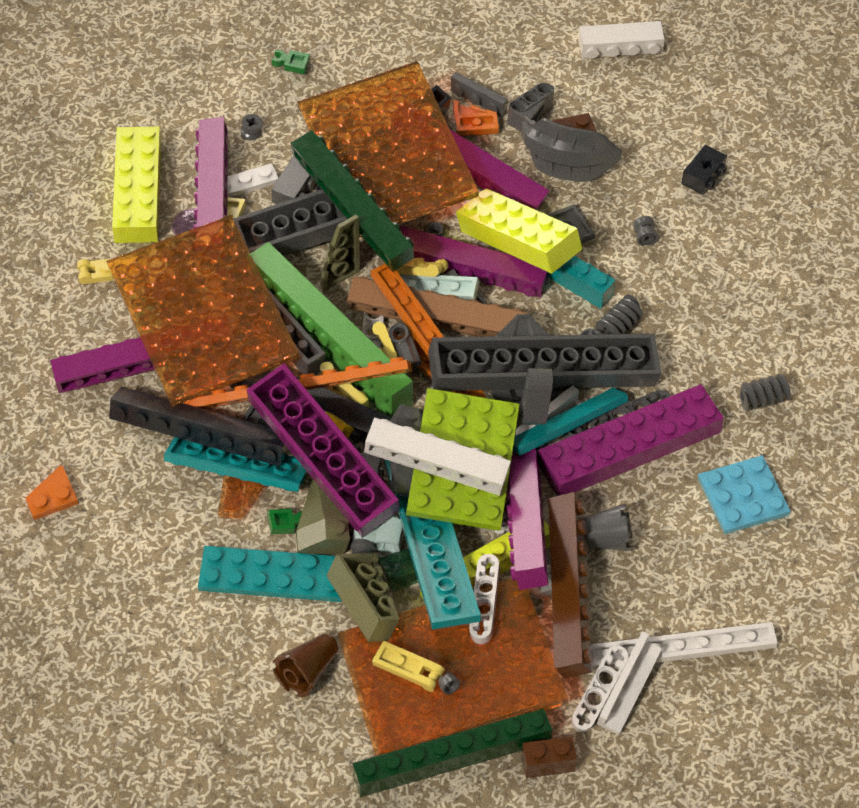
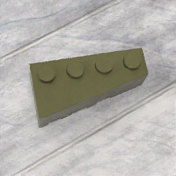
[326,553,399,642]

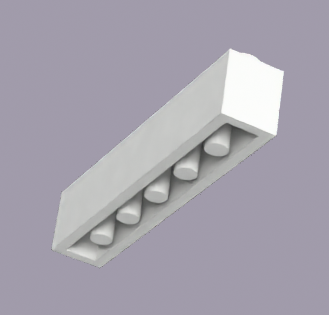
[364,418,511,496]

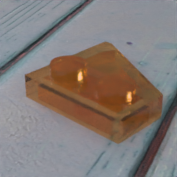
[218,476,267,519]

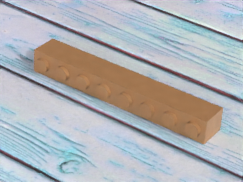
[347,276,528,337]

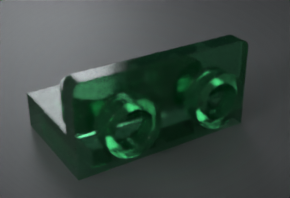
[378,548,418,592]

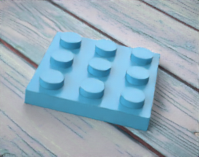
[698,455,791,534]

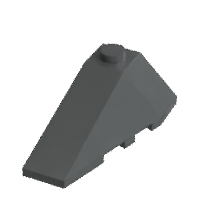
[390,404,423,497]

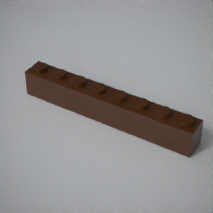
[548,492,594,679]

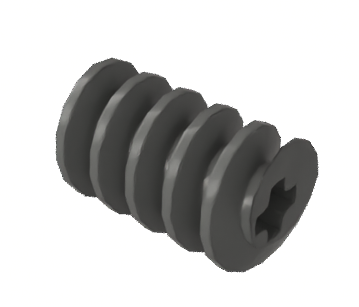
[596,294,643,335]
[740,373,791,411]

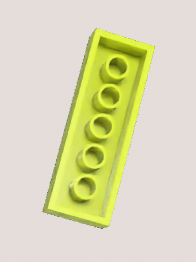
[112,126,161,243]
[456,188,582,274]

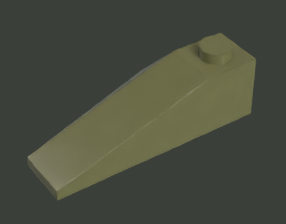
[321,215,360,292]

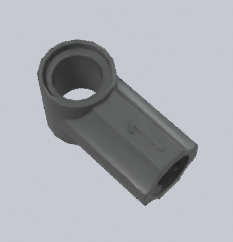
[389,323,422,369]

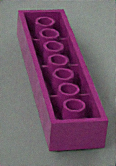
[246,363,400,538]
[538,384,724,496]

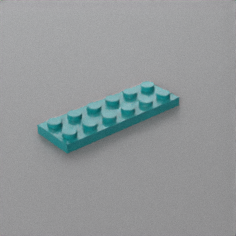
[164,437,308,492]
[198,546,342,602]

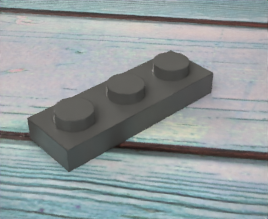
[451,72,508,117]

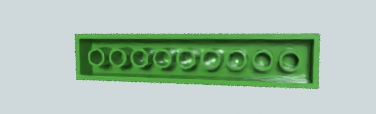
[248,242,413,417]

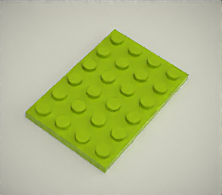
[406,388,519,531]

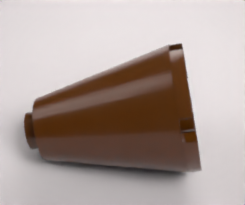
[272,634,338,697]

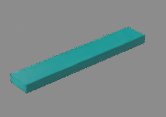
[512,387,628,455]

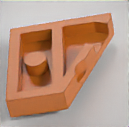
[453,100,499,136]
[25,465,78,520]

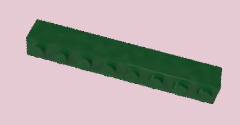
[290,130,414,272]
[352,708,552,798]

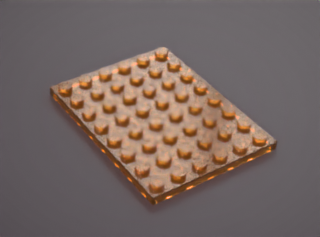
[297,61,479,238]
[106,215,300,407]
[338,577,568,756]

